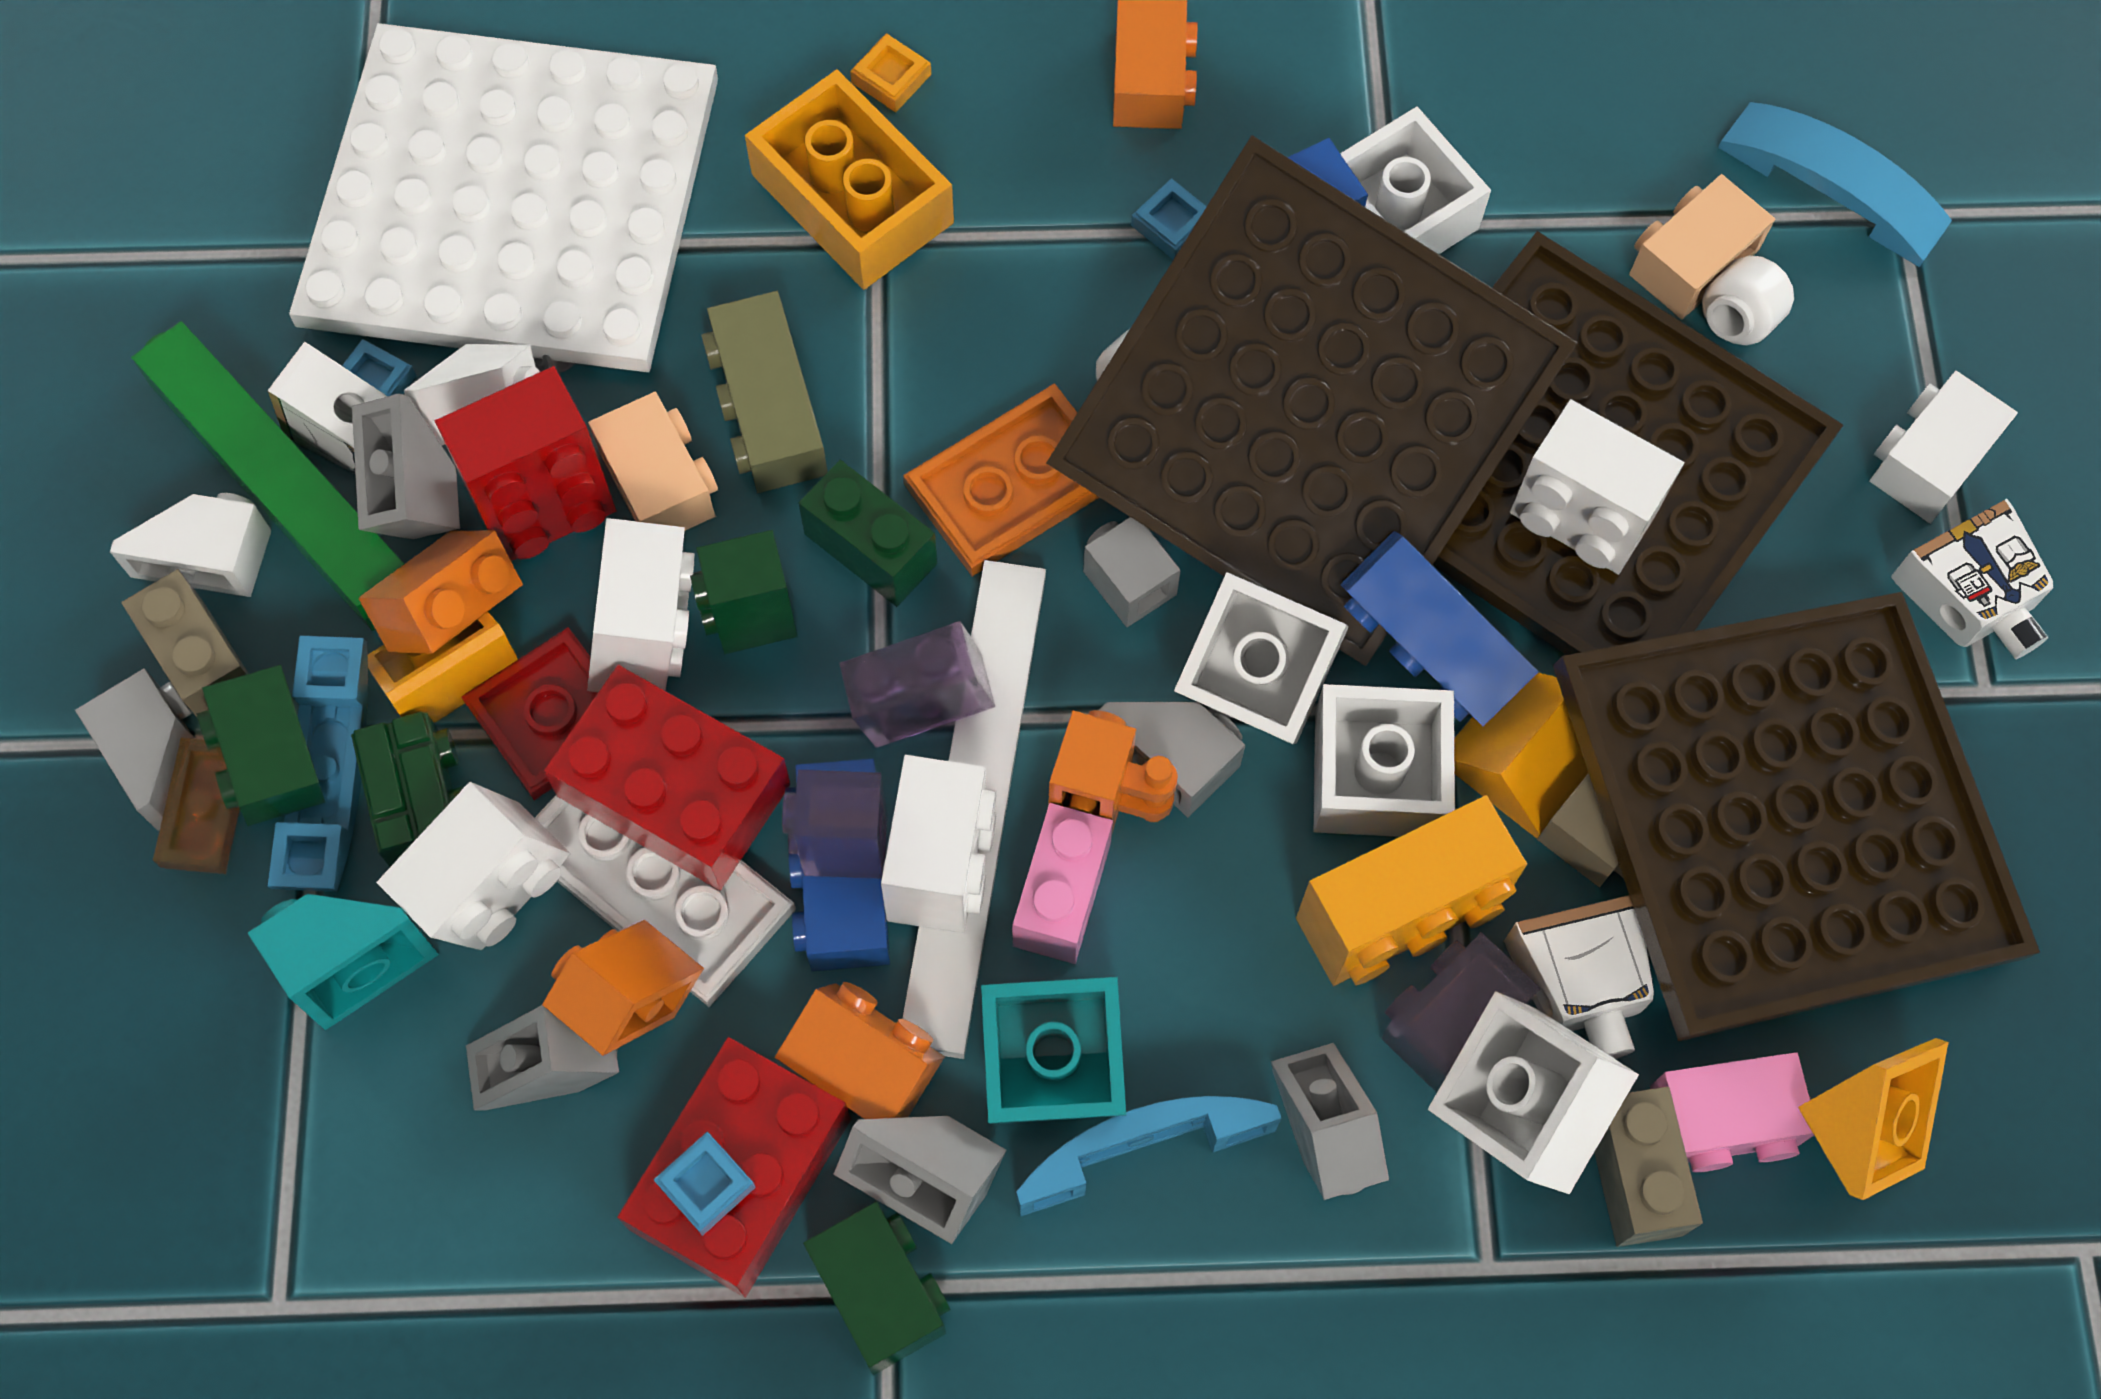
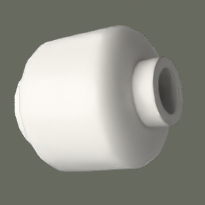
[1702,255,1794,346]

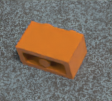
[1113,0,1198,129]
[358,530,523,654]
[542,920,704,1056]
[774,982,945,1119]

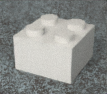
[1340,107,1491,254]
[1510,399,1685,575]
[587,518,695,692]
[1174,572,1349,744]
[1314,684,1455,837]
[881,755,996,933]
[376,782,571,950]
[1428,991,1639,1194]

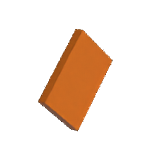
[903,383,1100,577]

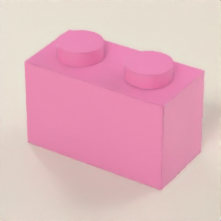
[1012,803,1113,964]
[1650,1052,1814,1172]

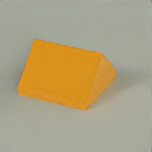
[367,611,518,723]
[1454,673,1588,839]
[1798,1038,1949,1200]

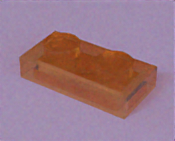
[153,737,240,874]

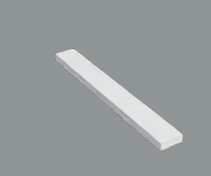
[902,560,1046,1059]

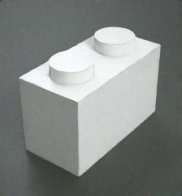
[1869,370,2018,524]

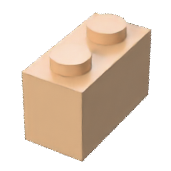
[1629,174,1775,320]
[588,391,718,531]

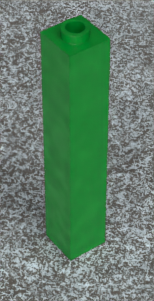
[131,321,404,631]

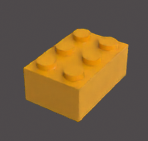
[745,69,954,290]
[1296,795,1527,986]

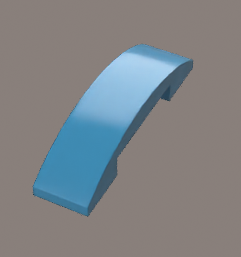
[1718,102,1952,267]
[268,636,368,892]
[1016,1096,1281,1216]

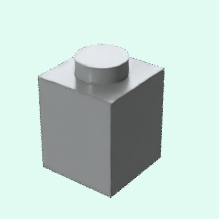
[1083,517,1180,627]

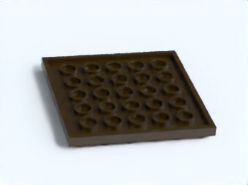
[1046,135,1578,666]
[1433,231,1843,655]
[1553,592,2040,1041]

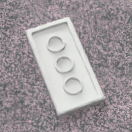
[535,795,796,1008]

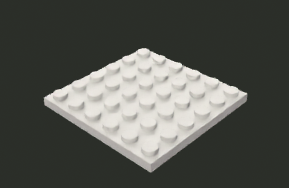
[289,23,718,373]

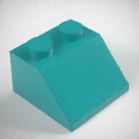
[248,894,439,1031]
[981,977,1126,1124]

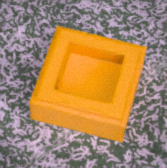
[850,33,932,113]

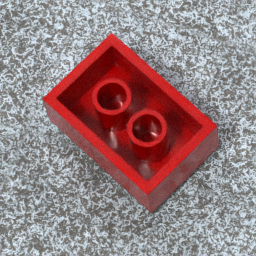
[434,366,617,561]
[544,664,791,891]
[617,1037,851,1298]

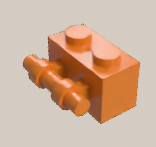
[1049,710,1178,833]

